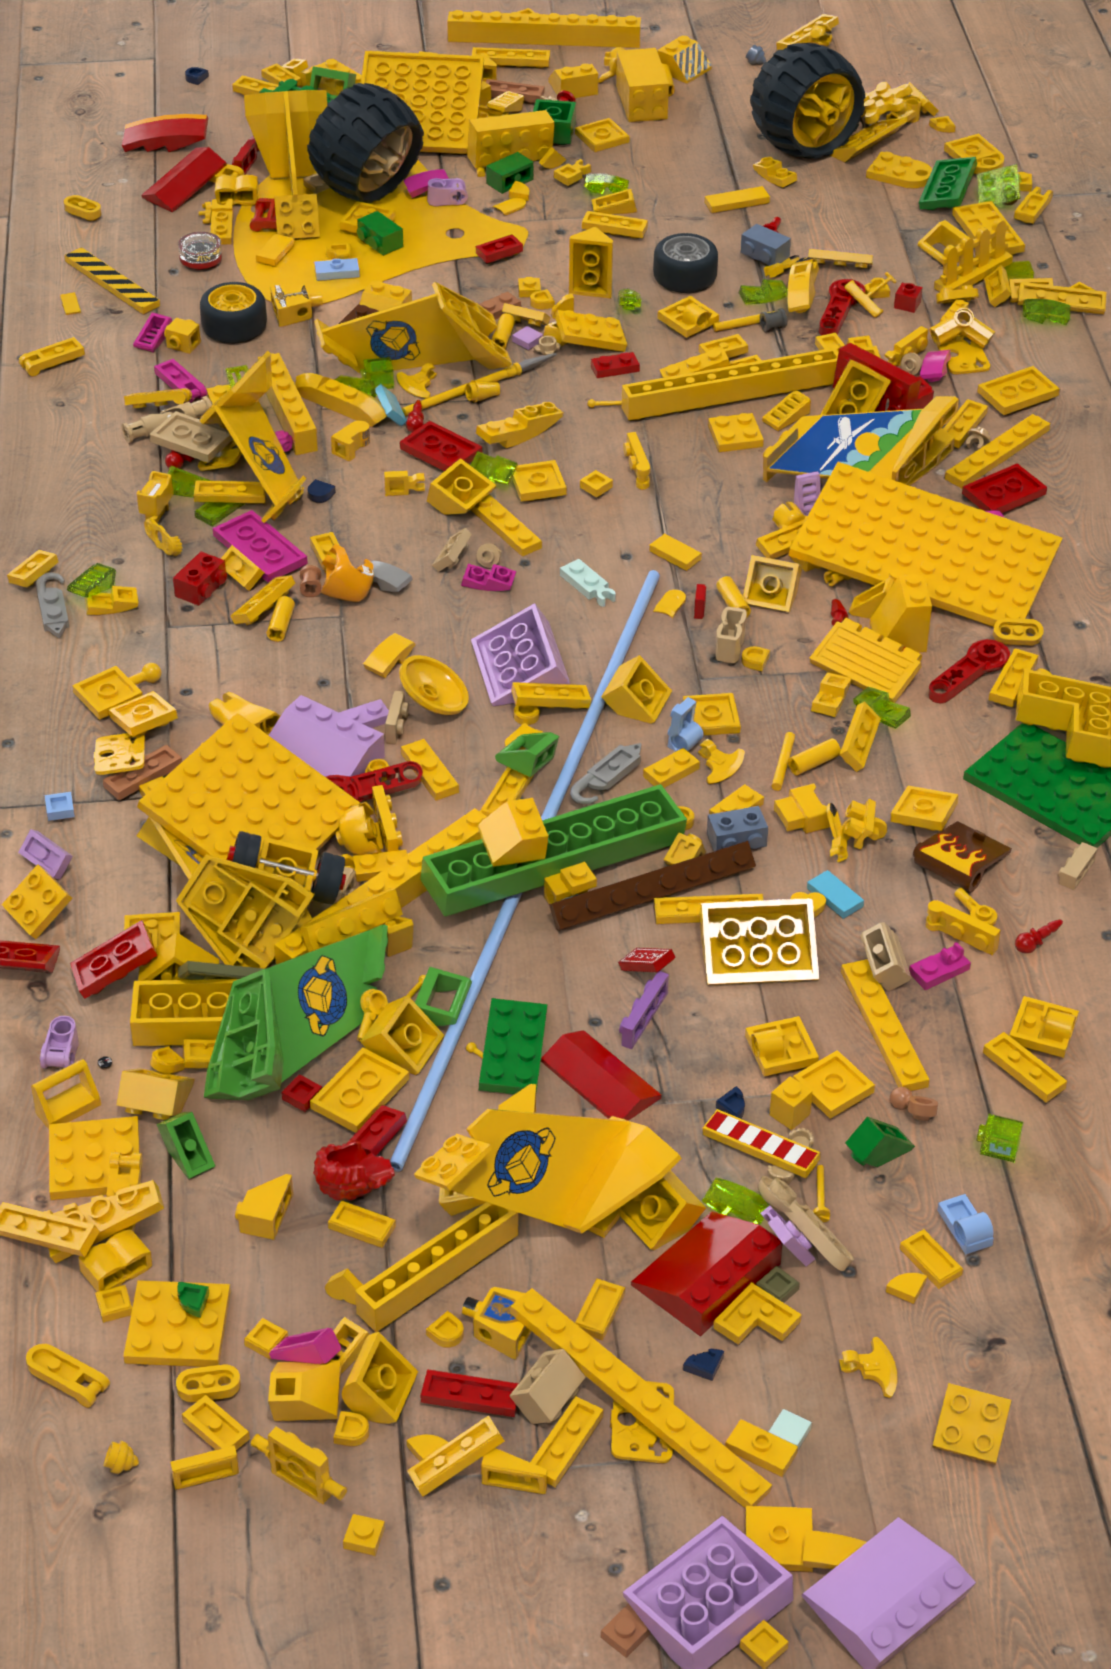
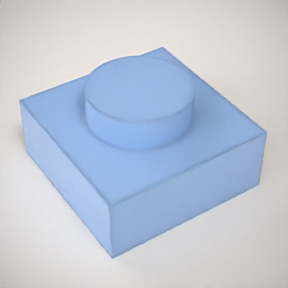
[44,792,75,821]

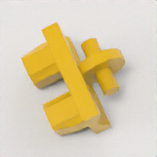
[843,799,887,850]

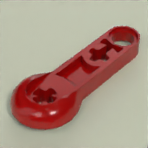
[819,279,865,336]
[928,639,1010,704]
[326,761,423,802]

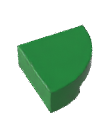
[177,1282,209,1318]

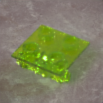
[977,164,1022,205]

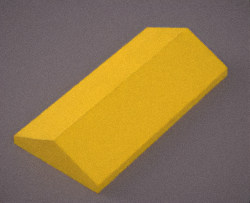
[830,117,908,163]

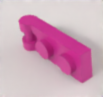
[154,359,207,403]

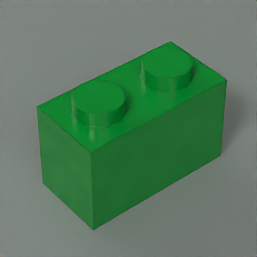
[486,152,534,194]
[357,211,404,255]

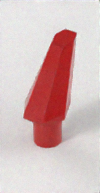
[831,599,849,626]

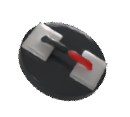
[98,1056,112,1068]

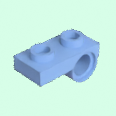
[667,697,703,751]
[937,1194,994,1255]

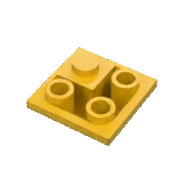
[268,1360,341,1421]

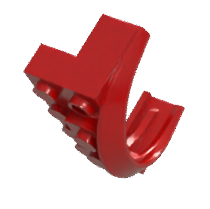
[833,343,934,412]

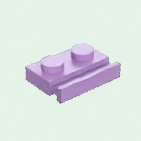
[761,1206,815,1266]

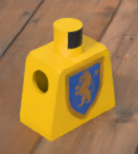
[462,1287,532,1360]

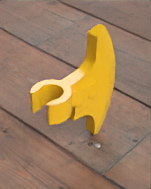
[396,363,437,398]
[698,739,745,784]
[839,1337,897,1398]

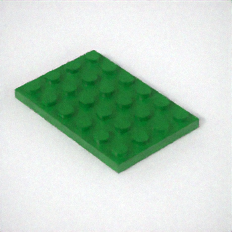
[963,723,1111,848]

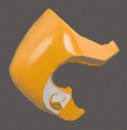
[320,543,374,602]

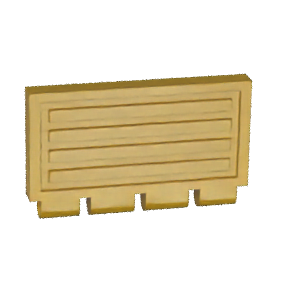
[809,618,923,704]

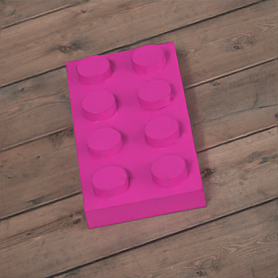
[213,510,308,583]

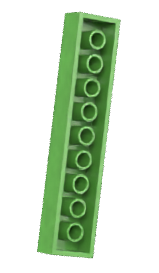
[420,784,687,917]

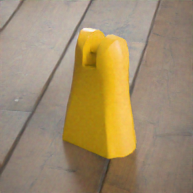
[209,691,281,735]

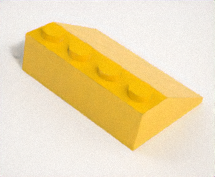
[699,899,819,985]

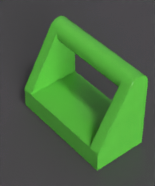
[310,66,356,100]
[495,732,559,777]
[415,967,472,1026]

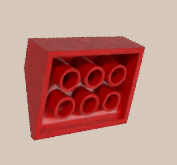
[631,1211,783,1337]

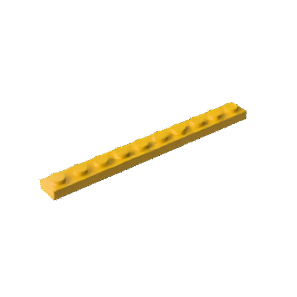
[510,1288,772,1509]

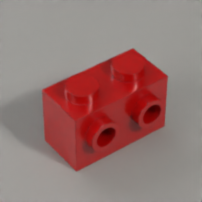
[173,551,227,606]

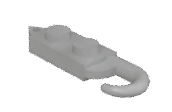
[36,573,69,638]
[570,743,642,805]

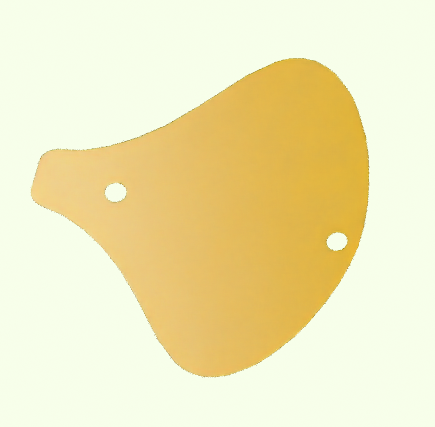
[233,160,528,304]

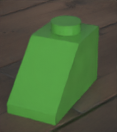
[156,1112,215,1179]

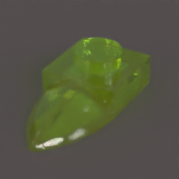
[617,288,641,310]

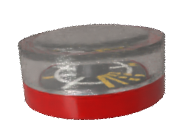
[178,232,222,269]

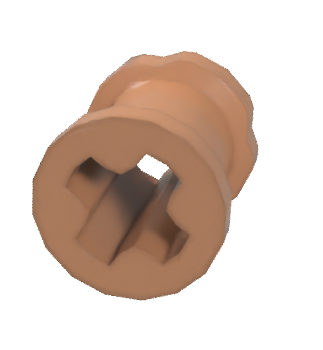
[300,565,321,597]

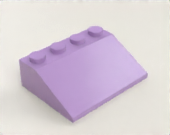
[471,603,570,706]
[269,695,385,777]
[623,1516,793,1669]
[802,1517,976,1669]

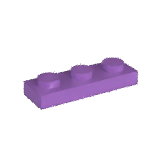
[619,971,669,1049]

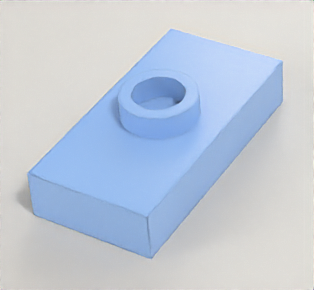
[315,258,360,281]

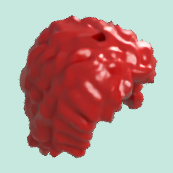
[313,1140,395,1201]

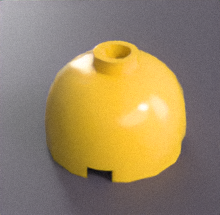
[336,802,384,855]

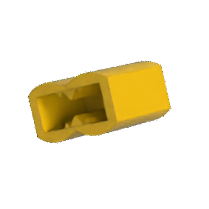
[215,175,259,205]
[78,1229,152,1292]

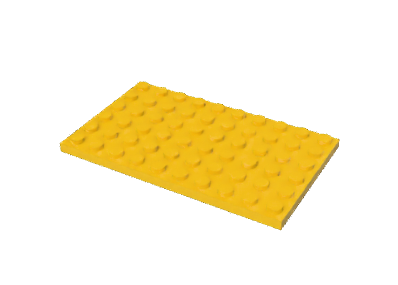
[788,462,1063,627]

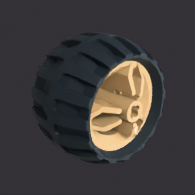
[307,83,424,204]

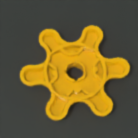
[861,82,913,124]

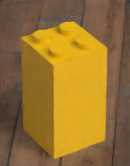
[616,48,669,122]

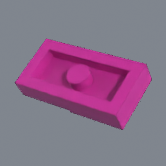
[909,942,971,990]

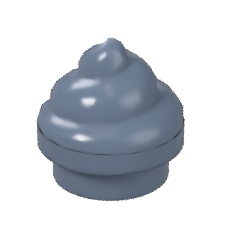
[745,45,766,65]

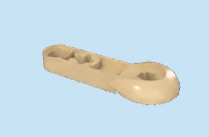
[758,1176,854,1271]

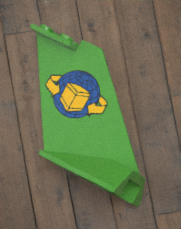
[204,924,388,1100]

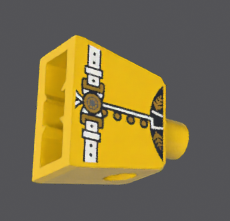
[270,283,323,327]

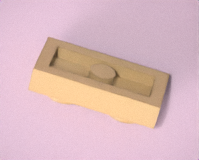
[432,528,472,572]
[385,691,409,744]

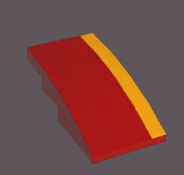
[122,114,209,152]

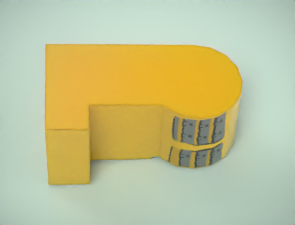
[331,420,370,462]

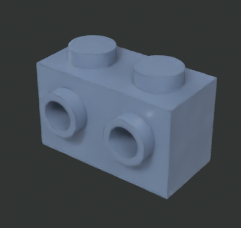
[740,224,791,266]
[707,806,768,851]

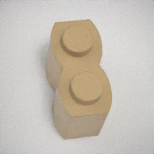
[715,607,747,663]

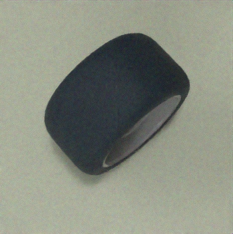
[653,233,718,293]

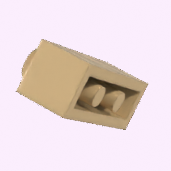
[1058,842,1098,890]

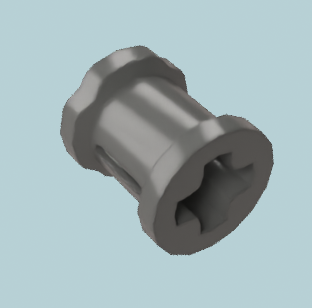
[760,308,787,332]

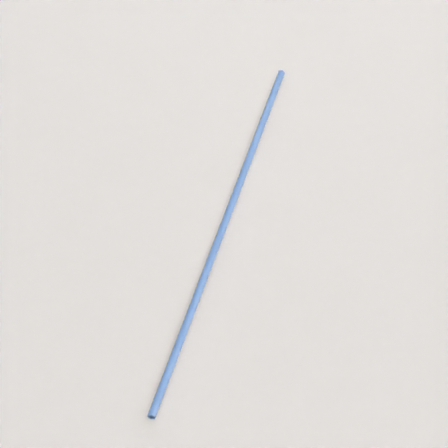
[390,570,660,1172]

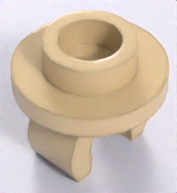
[901,353,924,375]
[966,427,991,450]
[477,543,502,568]

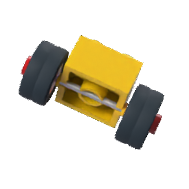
[226,831,346,905]

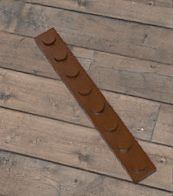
[549,841,756,930]

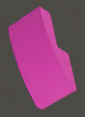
[404,169,449,198]
[920,350,951,382]
[461,563,516,591]

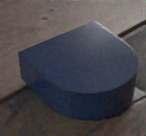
[185,67,209,85]
[307,479,336,503]

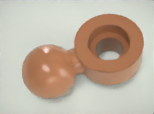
[890,1087,938,1121]

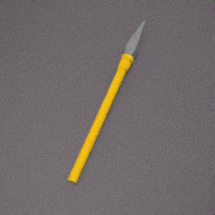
[402,353,557,416]

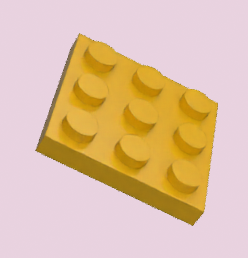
[49,1116,141,1200]
[123,1280,231,1367]

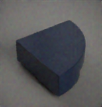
[716,1086,745,1119]
[683,1349,724,1381]

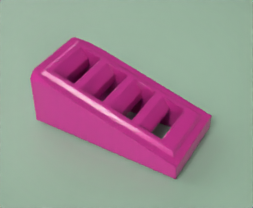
[133,312,172,352]
[269,1328,341,1364]

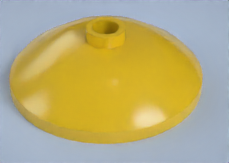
[399,655,469,715]

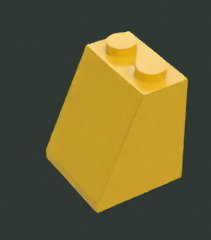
[870,574,932,653]

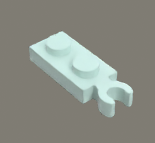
[560,559,616,607]

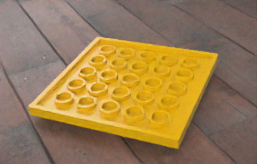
[361,51,484,154]
[137,713,360,868]

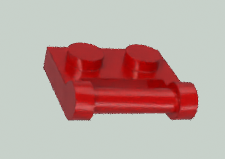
[249,198,277,231]

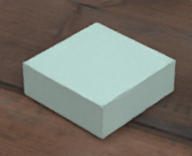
[769,1409,812,1449]

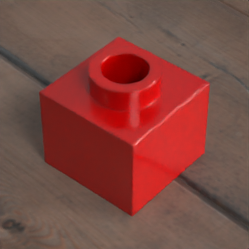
[894,282,923,313]

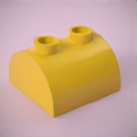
[342,1332,419,1424]

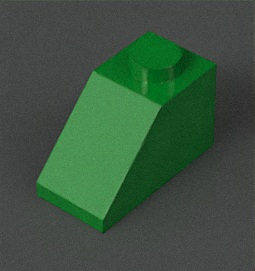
[845,1117,915,1167]

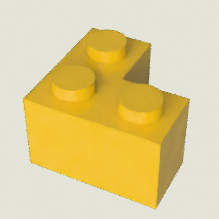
[138,932,219,981]

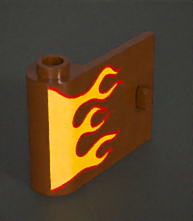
[913,821,1012,892]

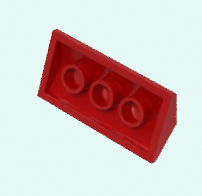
[141,147,227,213]
[0,940,60,973]
[541,1030,661,1121]

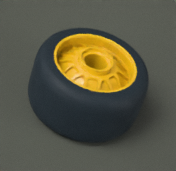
[200,282,267,343]

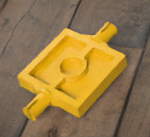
[250,1427,347,1505]

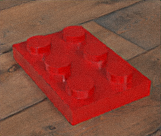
[400,421,483,471]
[962,463,1047,513]
[70,920,157,999]

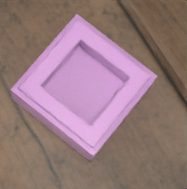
[512,326,543,350]

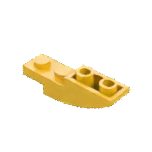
[788,261,819,313]
[476,402,564,448]

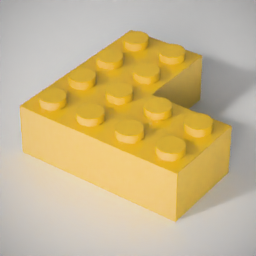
[1016,669,1111,768]

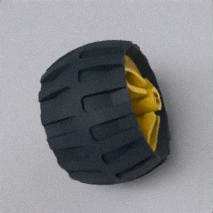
[750,43,866,159]

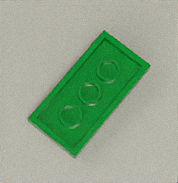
[918,157,977,210]
[478,998,548,1094]

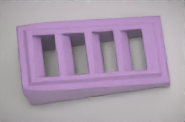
[794,471,820,516]

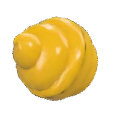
[103,1441,139,1474]

